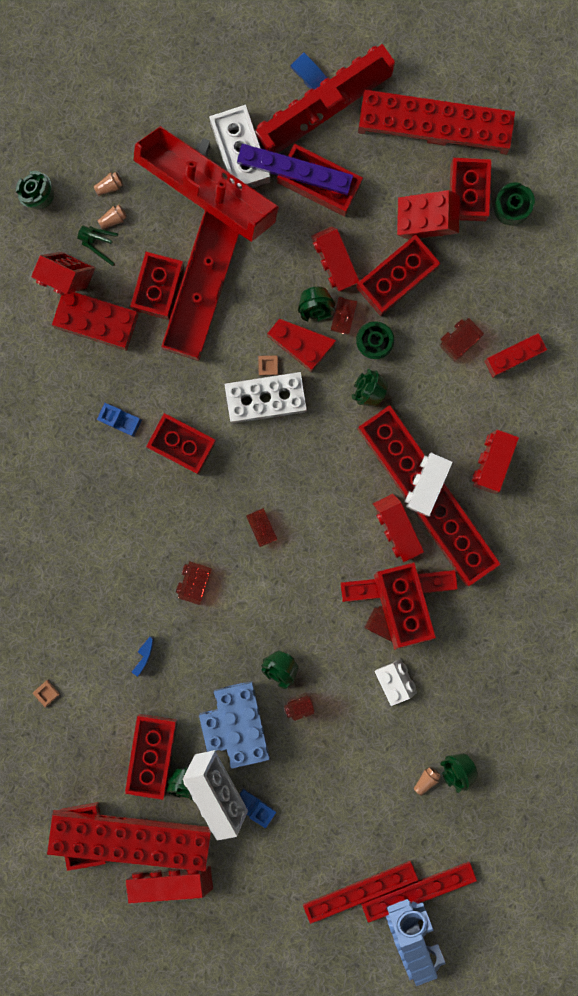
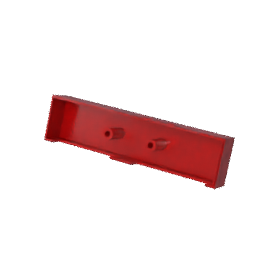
[256,44,395,153]
[358,90,515,155]
[133,126,279,242]
[161,210,240,361]
[47,810,211,871]

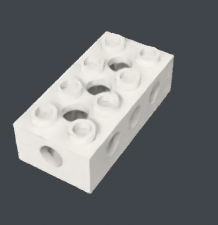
[209,105,270,189]
[225,372,306,424]

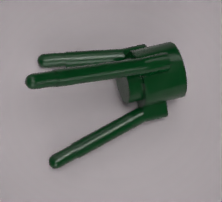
[77,225,118,266]

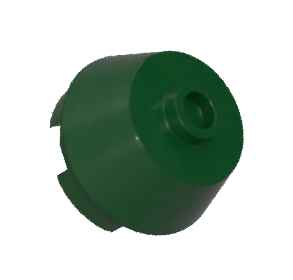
[16,171,54,209]
[298,287,336,322]
[356,321,394,359]
[351,369,388,407]
[261,650,299,689]
[440,753,478,793]
[166,768,193,801]

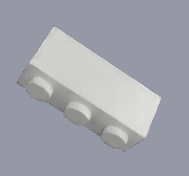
[405,453,452,517]

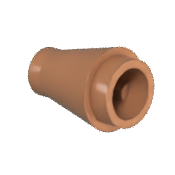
[94,172,123,196]
[97,205,127,230]
[414,767,441,796]

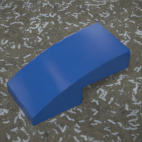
[290,52,327,90]
[97,403,142,437]
[132,636,154,677]
[239,789,276,828]

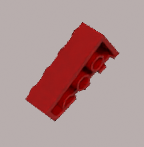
[126,866,213,903]

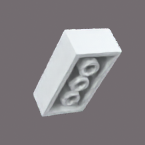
[183,750,248,840]

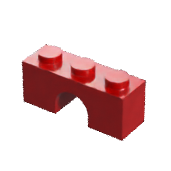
[484,333,547,378]

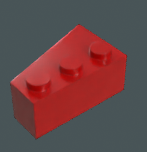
[311,227,359,291]
[267,319,336,373]
[373,494,424,562]

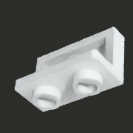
[375,659,417,706]

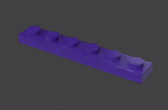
[237,143,353,195]

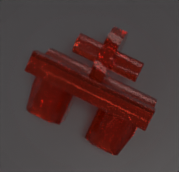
[330,297,357,335]
[246,508,277,547]

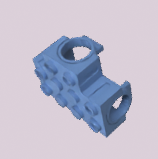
[199,681,270,769]
[386,899,446,986]

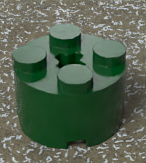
[493,182,535,226]

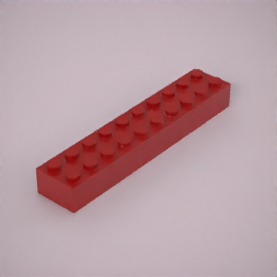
[357,405,500,586]

